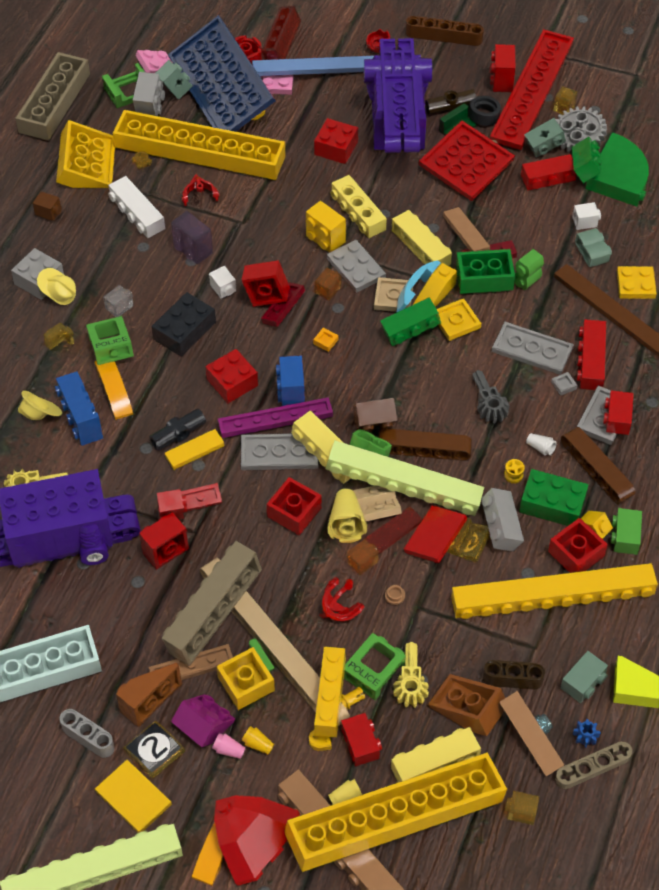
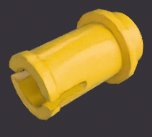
[341,687,365,710]

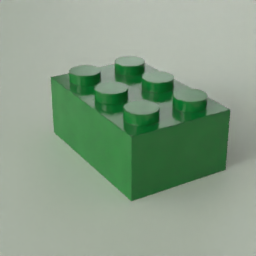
[456,249,515,294]
[519,469,589,526]

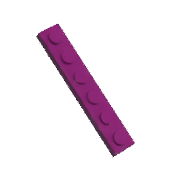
[218,397,333,438]

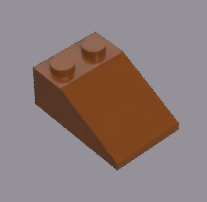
[116,663,182,728]
[428,674,505,736]

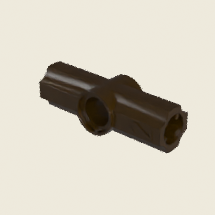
[425,89,476,114]

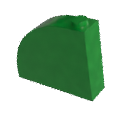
[586,132,649,207]

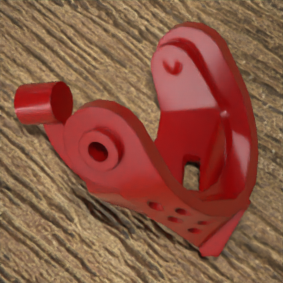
[182,174,219,206]
[320,577,364,621]

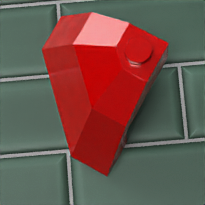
[214,795,300,886]

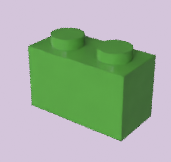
[611,508,642,555]

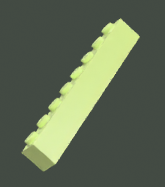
[326,440,484,516]
[0,824,183,890]

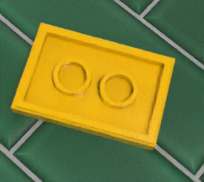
[95,760,172,833]

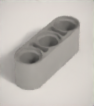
[60,709,115,758]

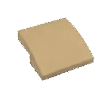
[353,485,402,521]

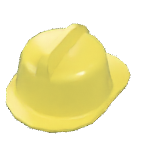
[37,268,76,305]
[18,391,62,420]

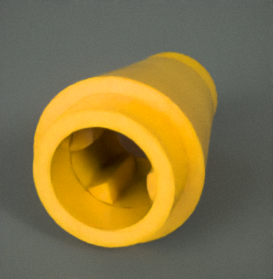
[241,726,275,755]

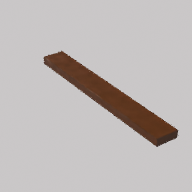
[554,264,659,357]

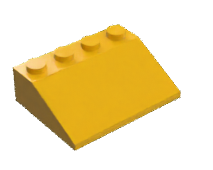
[56,120,115,188]

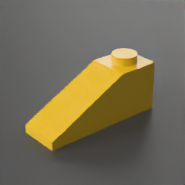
[413,263,457,307]

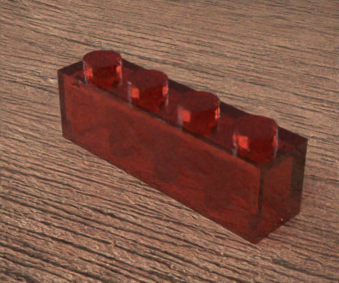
[262,6,301,60]

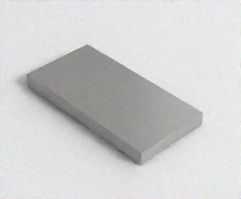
[492,322,574,375]
[241,434,318,470]

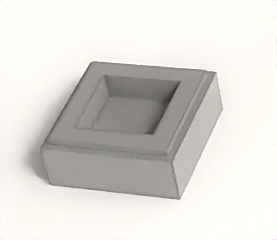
[551,372,578,395]

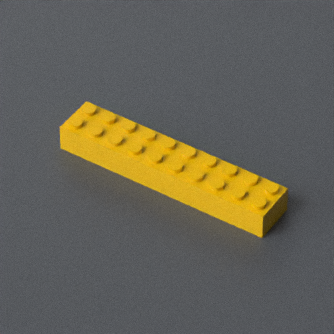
[113,110,286,180]
[285,752,507,872]

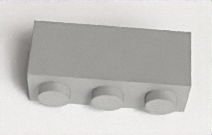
[481,488,524,552]

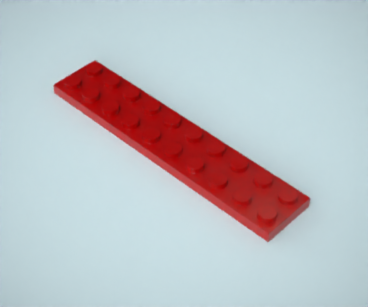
[490,29,574,150]

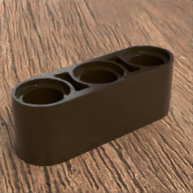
[483,660,545,690]

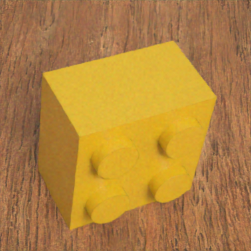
[306,200,346,253]
[217,647,275,710]

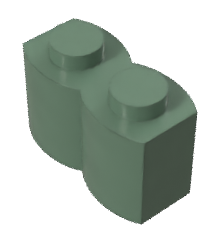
[575,228,612,267]

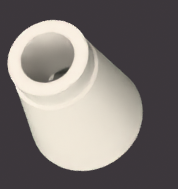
[526,433,556,455]

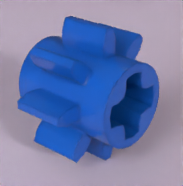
[573,719,601,748]

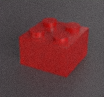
[490,44,516,92]
[314,118,358,164]
[242,260,290,307]
[205,349,258,403]
[266,477,322,536]
[139,512,189,570]
[548,518,608,573]

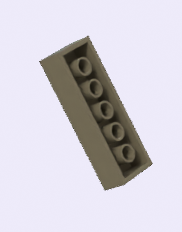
[16,52,90,141]
[162,541,262,667]

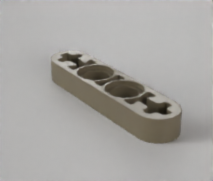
[555,741,633,789]

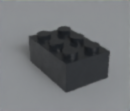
[151,292,216,357]

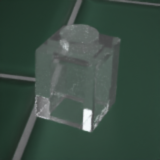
[103,285,133,317]

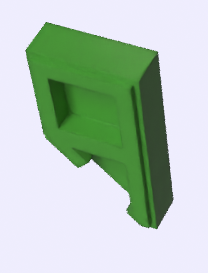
[249,638,274,672]

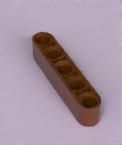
[405,16,484,46]
[561,427,636,504]
[378,428,472,461]

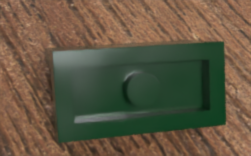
[439,104,476,136]

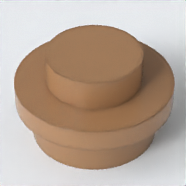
[385,585,405,605]

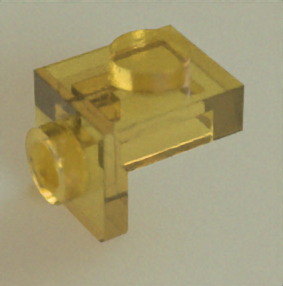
[43,322,74,350]

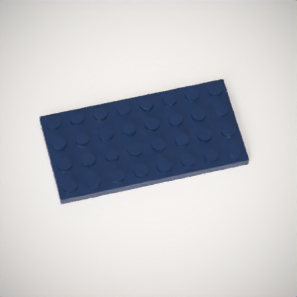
[168,15,276,132]

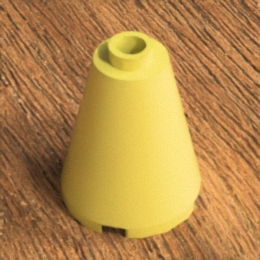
[327,489,367,543]

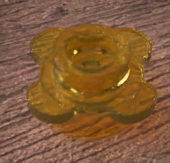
[132,151,152,168]

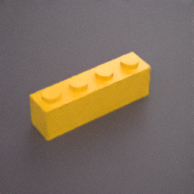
[314,647,346,737]

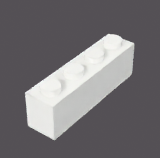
[108,176,165,238]

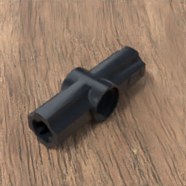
[149,409,206,450]

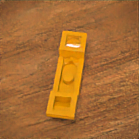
[94,361,133,420]
[192,822,224,886]

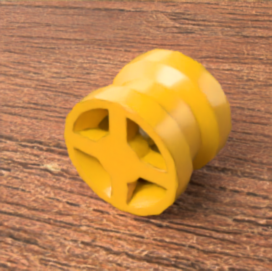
[504,459,525,484]

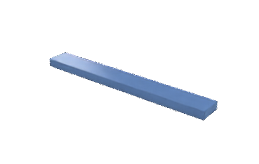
[252,56,374,76]

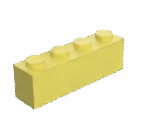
[392,210,452,270]
[291,411,351,484]
[391,727,481,783]

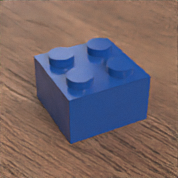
[276,356,305,406]

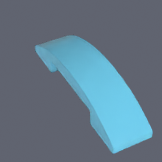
[397,260,441,312]

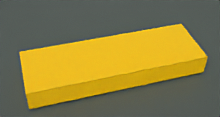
[165,429,225,470]

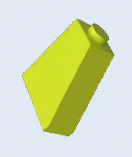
[613,656,659,708]

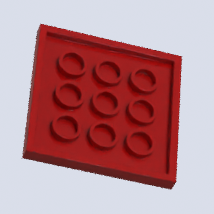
[419,121,515,201]

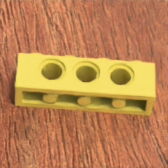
[331,175,387,238]

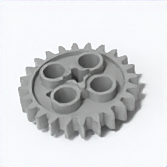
[555,106,607,152]

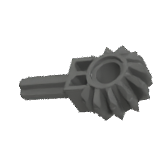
[472,370,510,424]

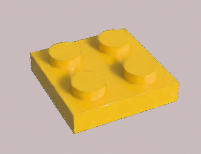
[617,266,657,299]
[437,298,481,341]

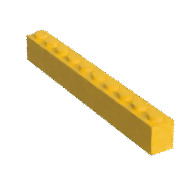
[451,563,658,619]

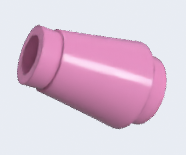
[212,733,246,759]

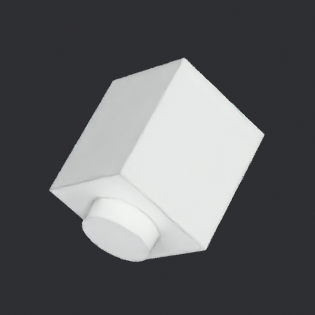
[573,202,601,230]
[209,266,236,298]

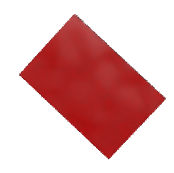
[404,505,467,563]

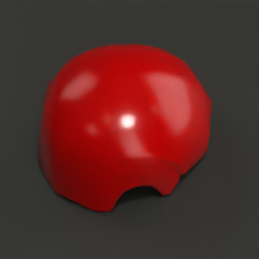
[366,29,390,53]

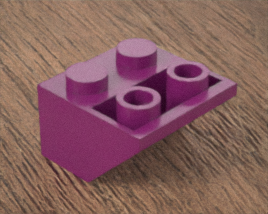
[171,694,235,747]

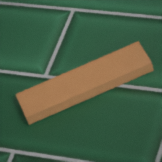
[443,207,490,252]
[149,644,233,680]
[499,691,564,777]

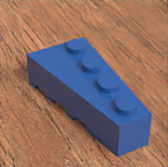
[55,371,103,446]

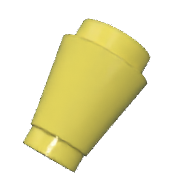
[328,779,362,805]

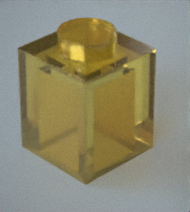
[554,86,578,115]
[505,791,540,825]

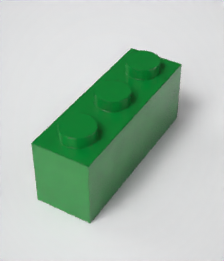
[572,136,602,183]
[380,297,441,346]

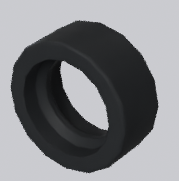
[468,96,501,126]

